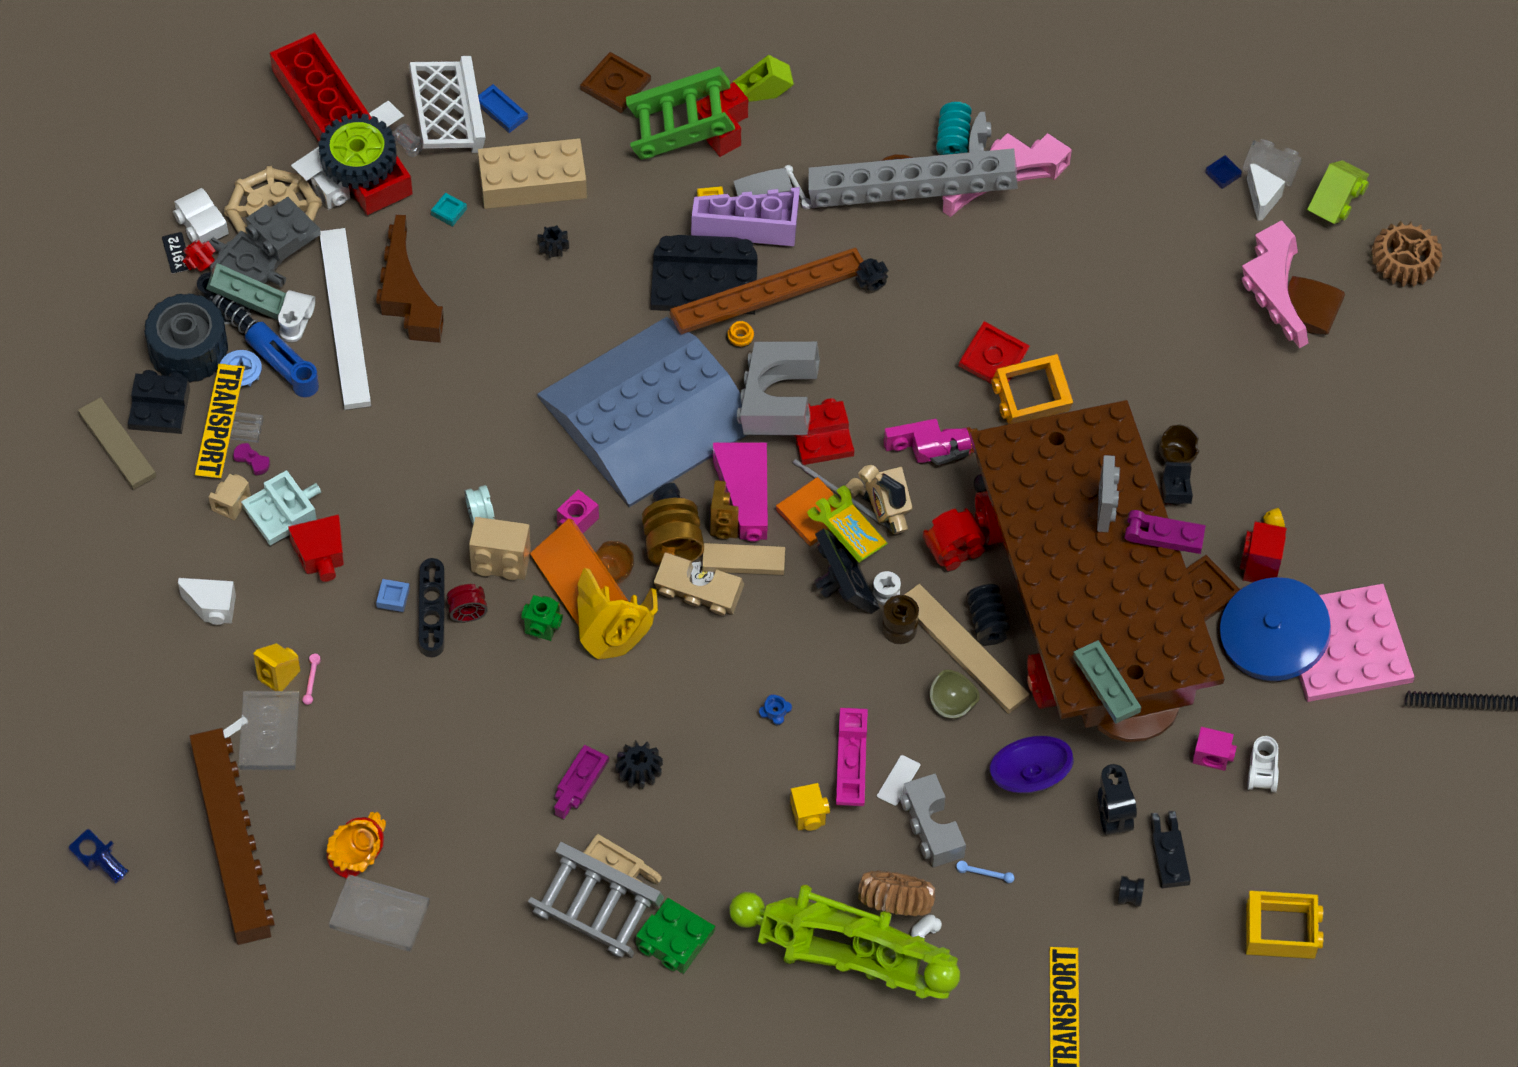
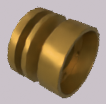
[642,498,704,566]

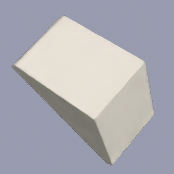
[1247,164,1285,221]

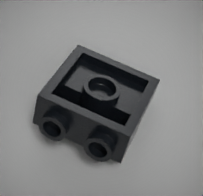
[128,370,190,434]

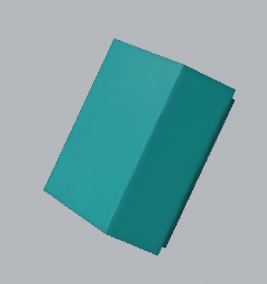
[431,193,467,227]

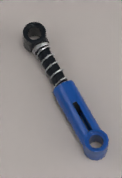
[197,272,319,398]

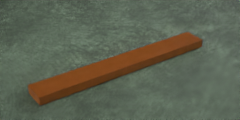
[669,247,864,334]

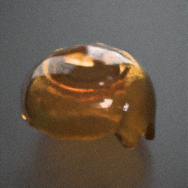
[595,541,634,584]

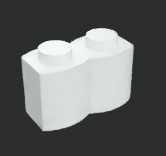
[173,188,229,243]

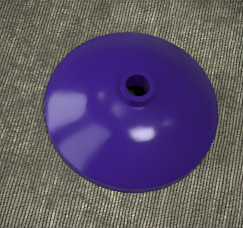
[990,736,1074,794]

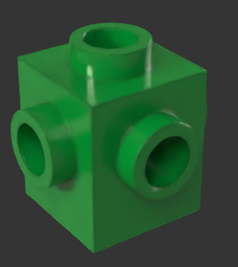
[521,595,563,641]

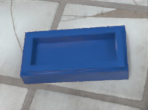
[478,84,528,133]

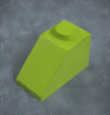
[733,55,794,102]

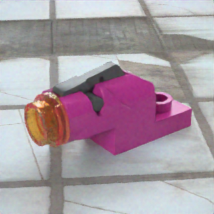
[884,419,978,465]

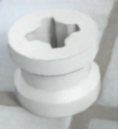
[873,571,901,605]

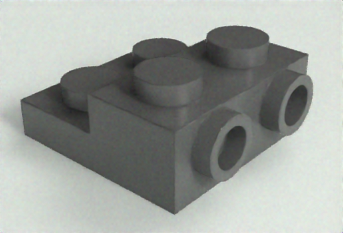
[245,197,321,262]

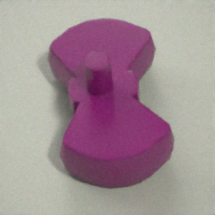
[233,443,270,476]

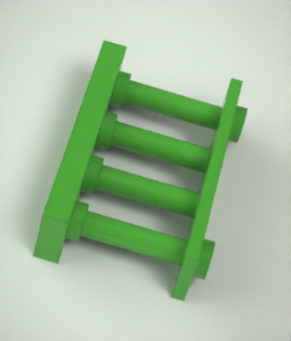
[626,66,735,160]

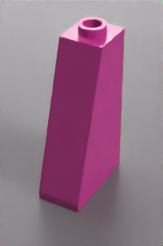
[713,443,768,542]

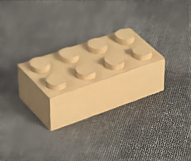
[478,139,587,209]

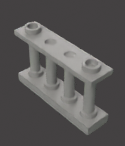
[528,842,664,958]

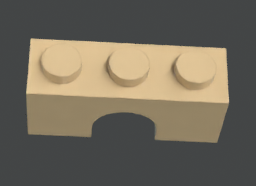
[654,552,744,616]

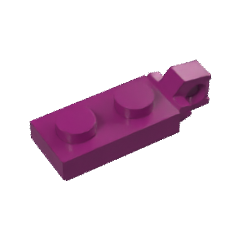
[554,745,609,819]

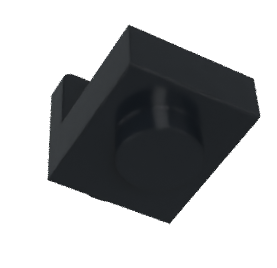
[1161,462,1193,504]

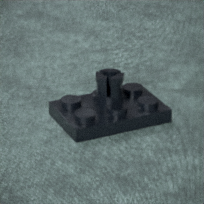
[815,528,880,614]

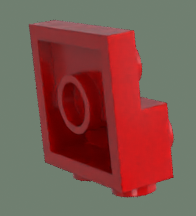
[794,398,854,465]

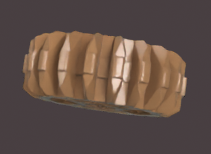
[1371,221,1443,287]
[858,870,936,916]

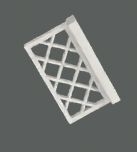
[409,56,486,153]

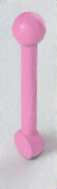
[302,654,321,705]

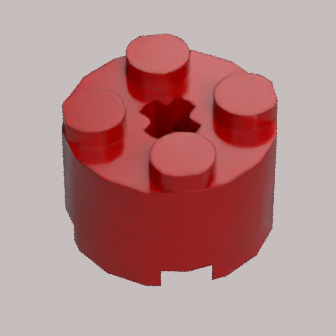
[923,508,986,571]

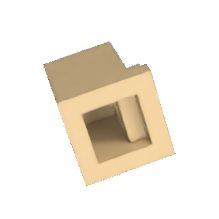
[209,474,251,521]

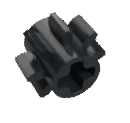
[537,225,569,258]
[856,258,889,291]

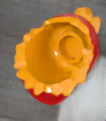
[326,812,386,879]

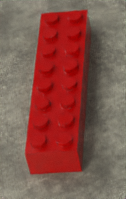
[270,32,413,215]

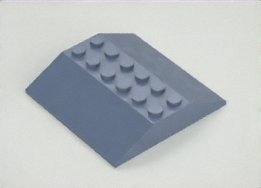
[537,317,747,507]

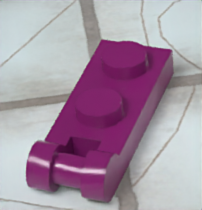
[1125,510,1206,554]

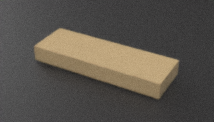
[703,543,785,575]

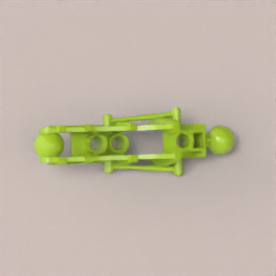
[730,885,960,999]

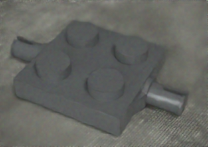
[209,231,286,287]

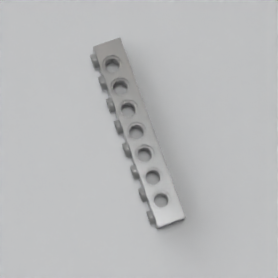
[809,148,1018,208]

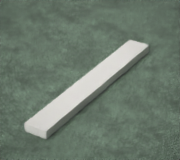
[320,228,371,410]

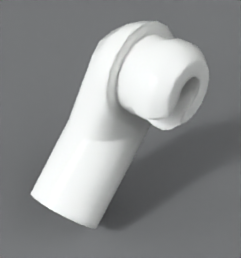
[911,915,942,938]

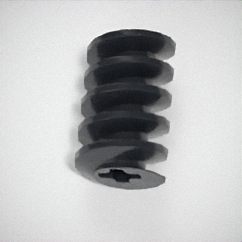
[967,584,1010,645]

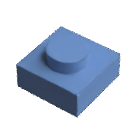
[376,579,410,612]

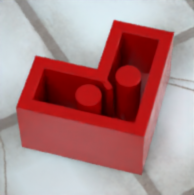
[696,82,749,157]
[1240,521,1287,583]

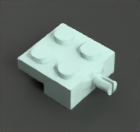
[241,470,321,546]

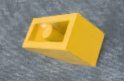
[253,643,300,694]

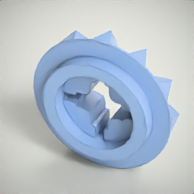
[220,350,262,388]

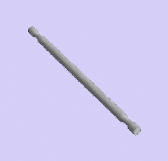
[793,459,892,532]

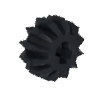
[615,740,663,789]

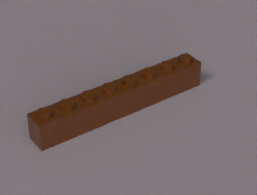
[189,728,275,945]

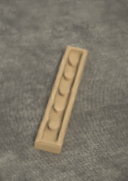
[905,584,1030,714]

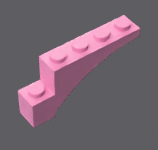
[942,133,1072,217]
[1242,220,1308,348]

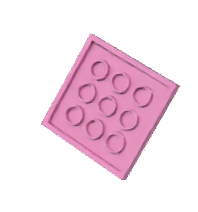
[1299,584,1415,702]

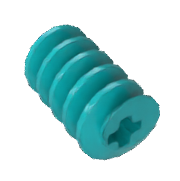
[936,102,972,155]

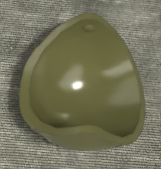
[930,670,980,718]

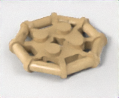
[224,166,322,233]

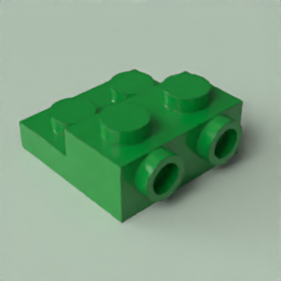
[636,898,715,974]

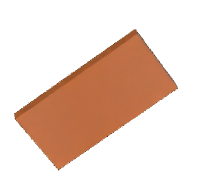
[530,518,629,626]

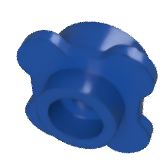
[759,695,792,725]

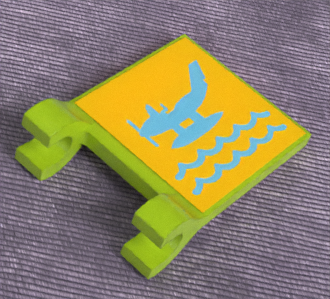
[807,485,888,563]

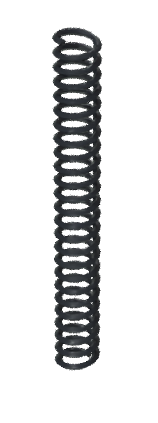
[1404,690,1518,711]

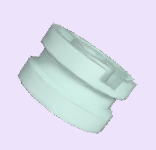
[464,485,495,525]

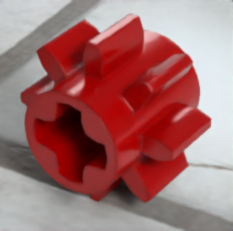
[182,239,216,272]

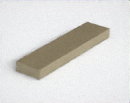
[78,397,156,490]

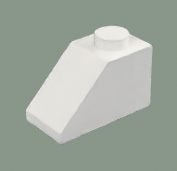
[178,578,236,625]

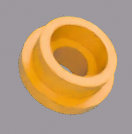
[728,321,754,347]

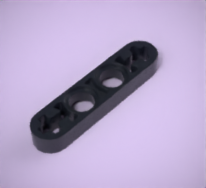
[419,558,445,658]

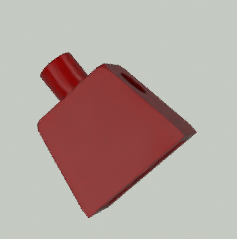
[288,514,344,582]

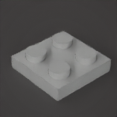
[1097,455,1120,532]

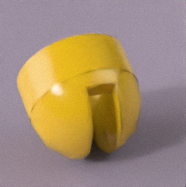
[1264,507,1285,527]

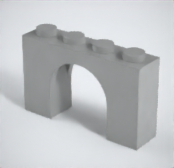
[737,342,820,435]

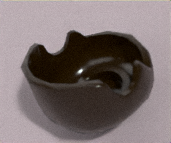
[1159,424,1199,464]

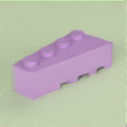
[691,187,800,246]

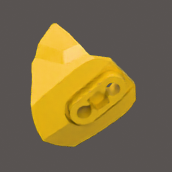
[577,568,658,659]

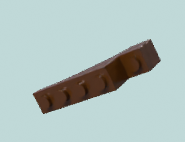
[376,214,444,343]

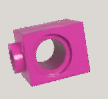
[557,489,599,533]
[1193,727,1237,771]

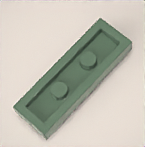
[206,263,286,320]
[1073,640,1141,724]

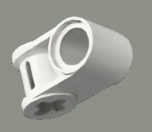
[278,290,315,342]
[1247,736,1279,792]

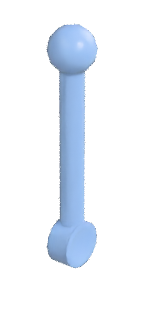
[956,861,1015,883]

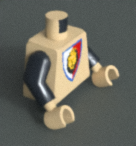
[845,465,912,534]

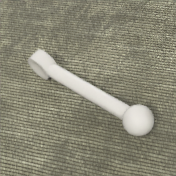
[784,165,811,210]

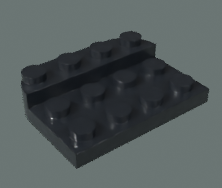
[651,235,758,315]

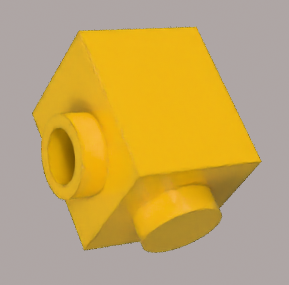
[790,783,830,831]

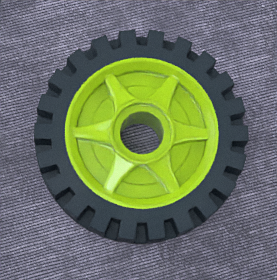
[319,114,397,189]

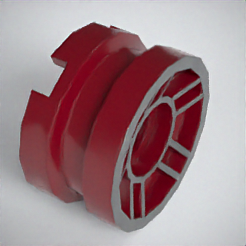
[446,584,488,622]

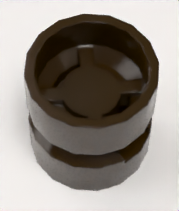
[882,595,919,644]

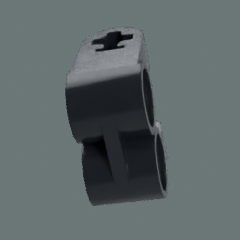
[1096,764,1137,835]

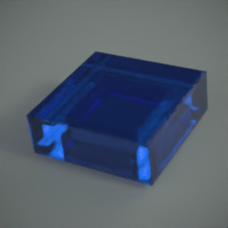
[1205,155,1242,189]

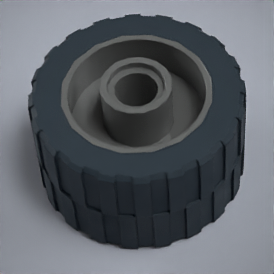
[144,293,228,383]

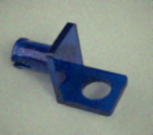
[68,829,129,883]

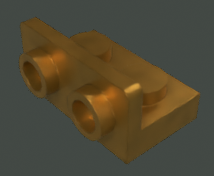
[710,480,739,539]

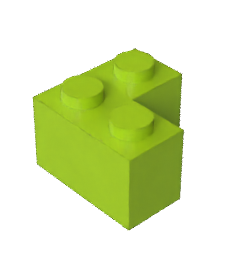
[1307,160,1369,224]

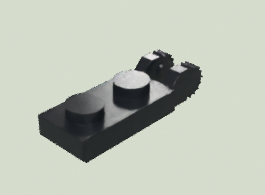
[1150,811,1191,888]

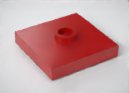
[958,321,1030,384]

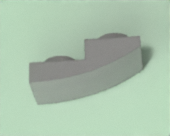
[968,112,991,153]
[734,168,792,196]

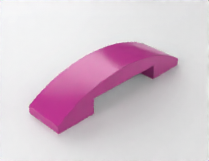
[836,708,868,806]

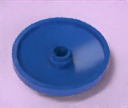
[1220,577,1331,681]

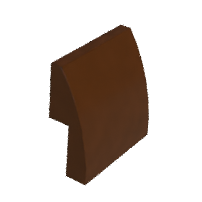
[1288,276,1345,335]

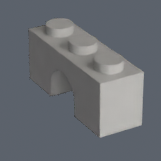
[900,773,966,867]

